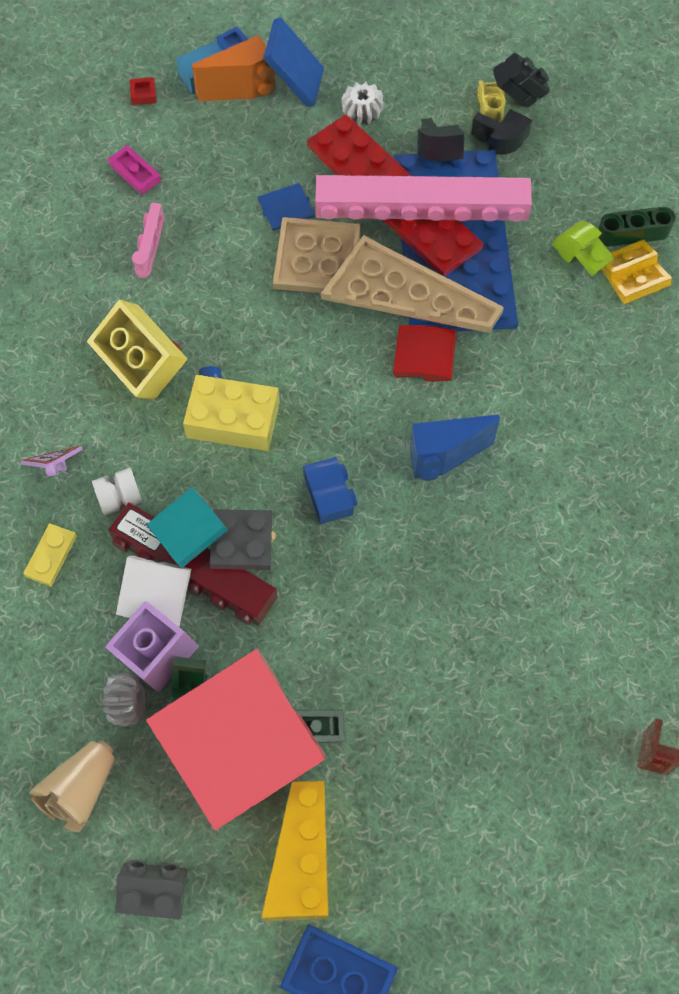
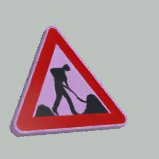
[20,445,83,476]

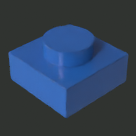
[216,26,248,50]

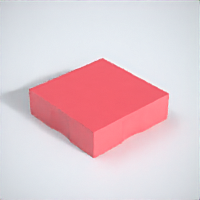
[146,648,325,830]

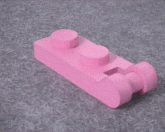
[132,203,165,278]

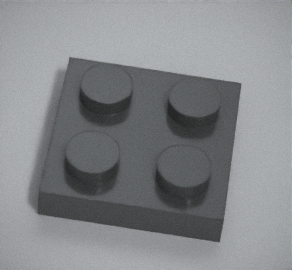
[210,509,273,570]

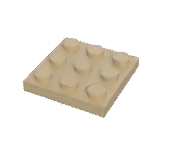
[273,217,360,293]

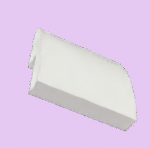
[116,555,191,627]

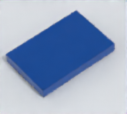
[263,17,324,107]
[279,924,398,994]

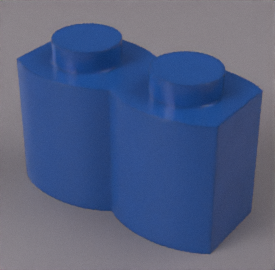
[303,457,357,524]

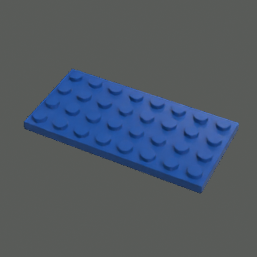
[394,150,518,332]

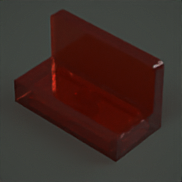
[637,718,679,776]

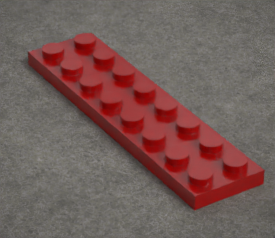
[307,114,483,277]

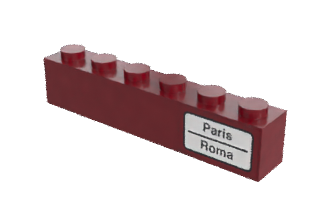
[108,502,278,626]

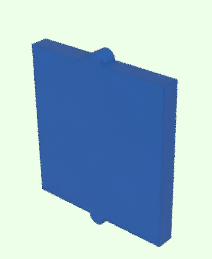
[258,183,315,231]

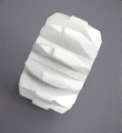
[342,81,384,125]

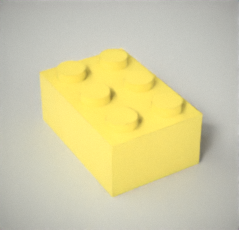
[87,299,187,400]
[183,375,280,451]

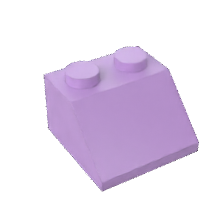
[105,601,199,693]

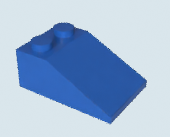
[410,414,500,481]

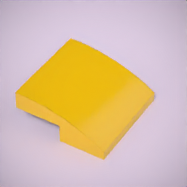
[602,240,672,304]

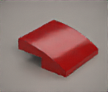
[393,325,457,382]

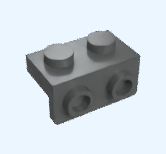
[115,860,188,920]

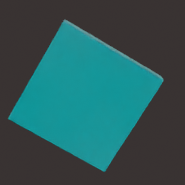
[146,487,228,568]

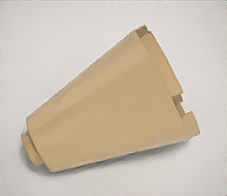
[30,740,115,832]

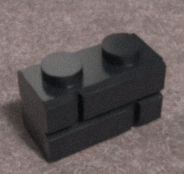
[493,52,550,107]

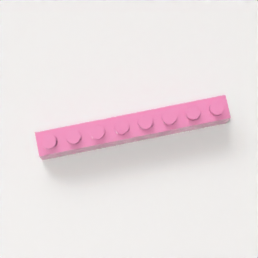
[315,175,532,222]

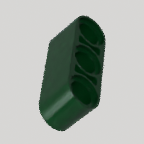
[598,207,676,247]

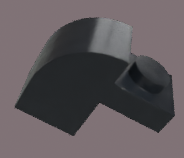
[471,109,532,155]
[417,118,464,161]

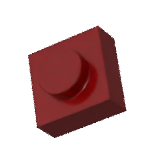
[130,77,157,105]

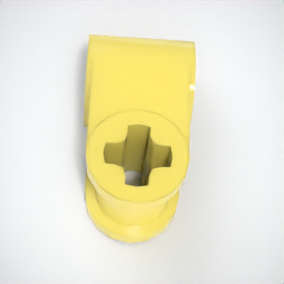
[477,80,506,122]

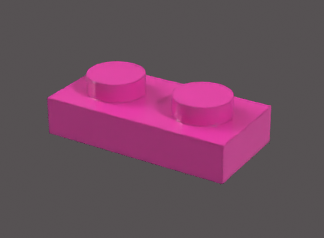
[108,145,161,195]

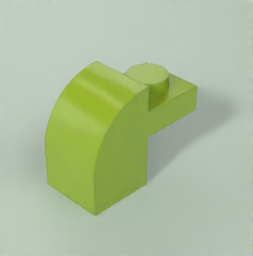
[552,221,615,276]

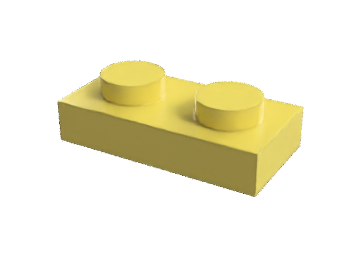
[23,523,77,587]

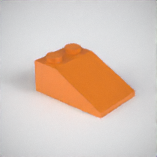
[192,35,276,101]

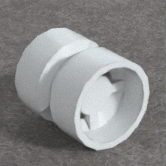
[92,468,143,516]

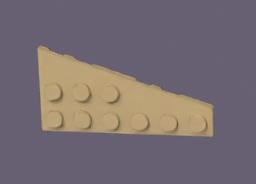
[321,235,504,333]

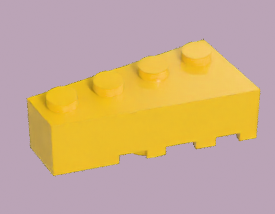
[261,781,329,921]

